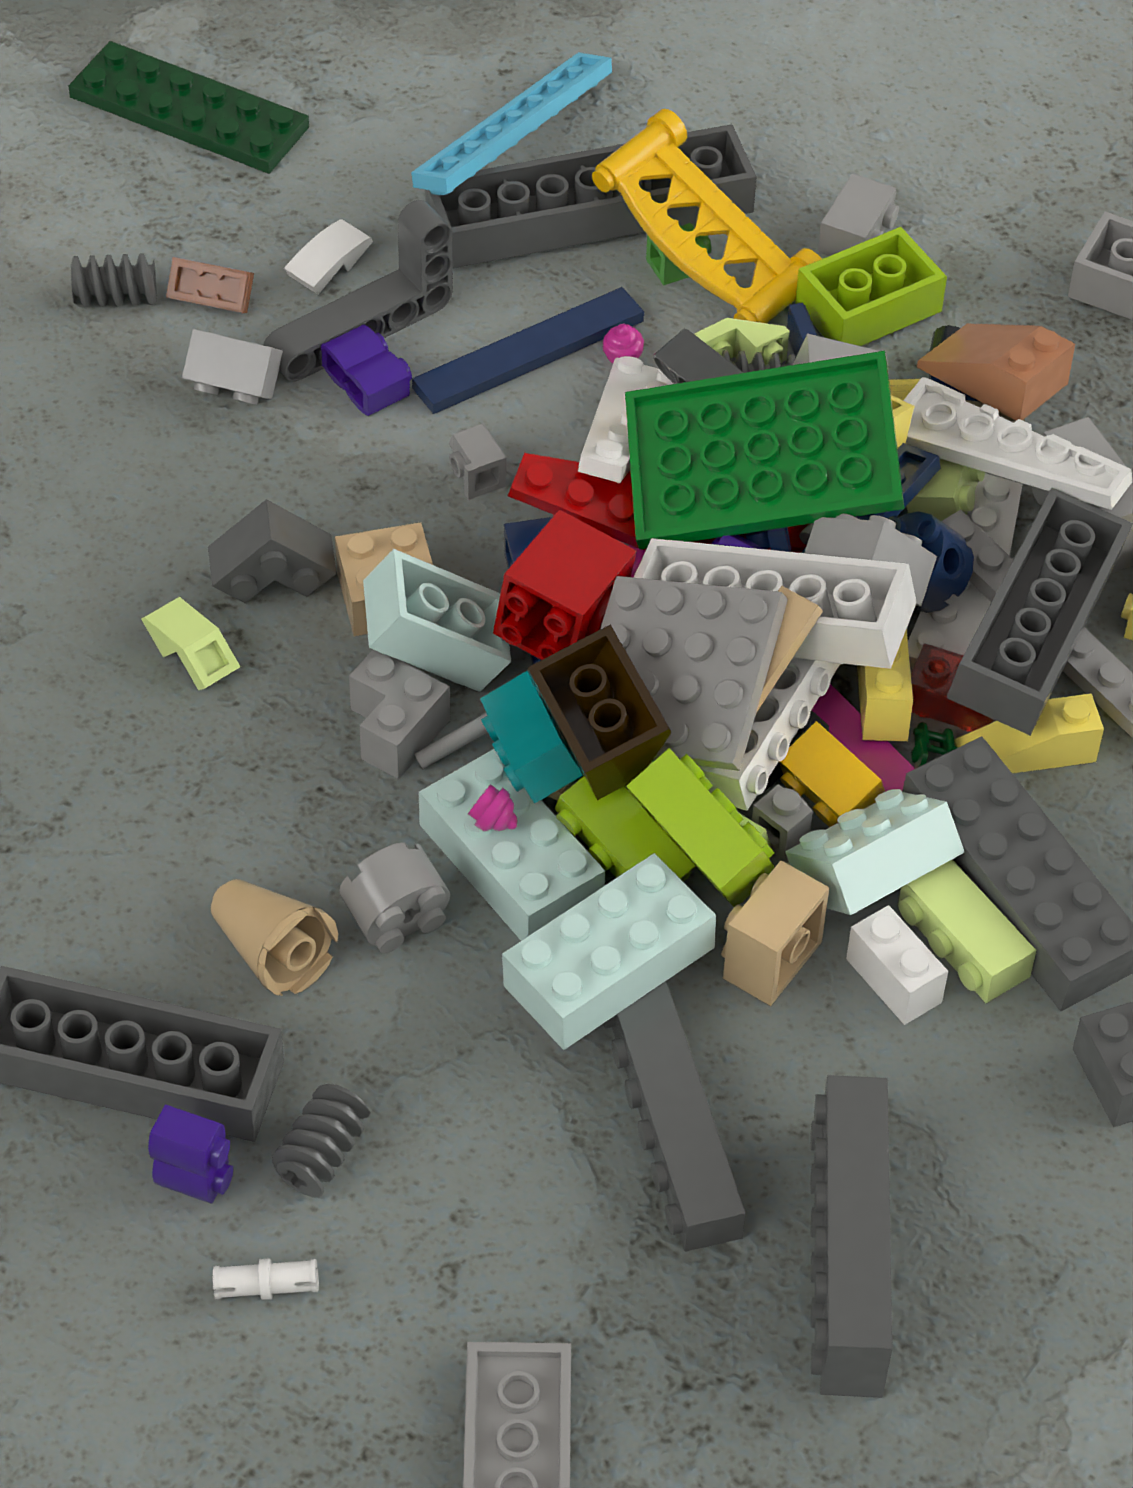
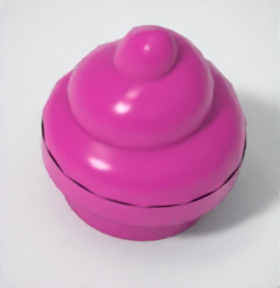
[603,324,644,363]
[468,784,517,831]

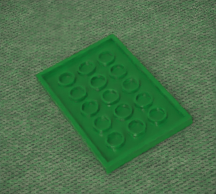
[625,350,905,550]

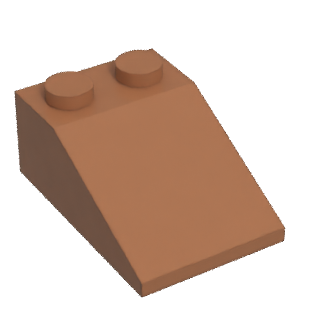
[917,324,1075,421]

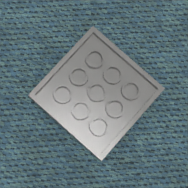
[601,576,788,771]

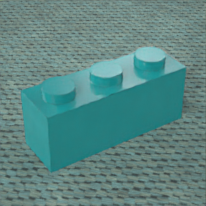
[480,671,583,803]

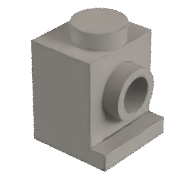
[449,424,506,500]
[752,784,813,863]

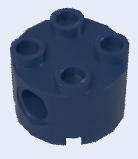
[888,511,974,613]

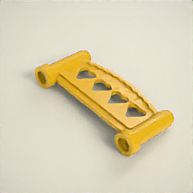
[592,108,822,323]

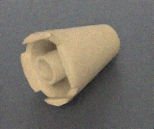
[211,879,338,996]

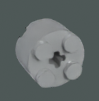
[339,842,450,953]

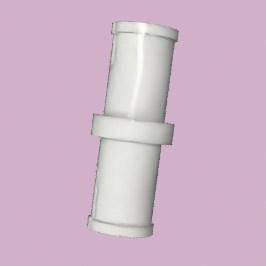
[213,1258,319,1300]

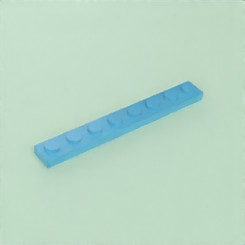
[411,52,612,195]

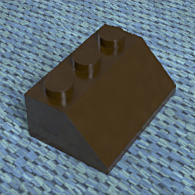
[528,624,672,800]

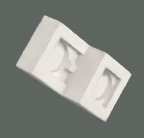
[284,219,373,295]

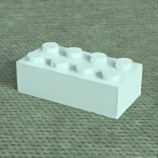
[419,749,605,941]
[502,853,716,1050]

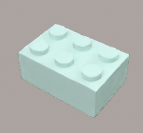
[363,549,511,692]
[785,789,965,915]

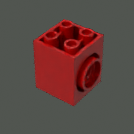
[493,509,637,660]

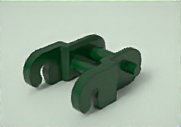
[911,722,959,769]

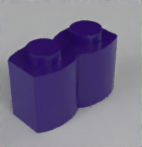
[321,325,412,416]
[148,1104,234,1204]

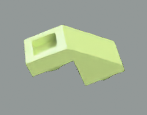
[694,318,790,365]
[141,597,240,690]

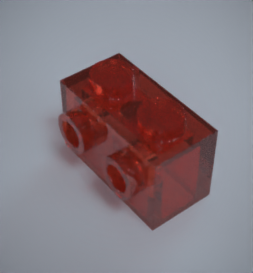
[911,643,995,732]

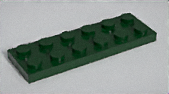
[68,41,309,174]

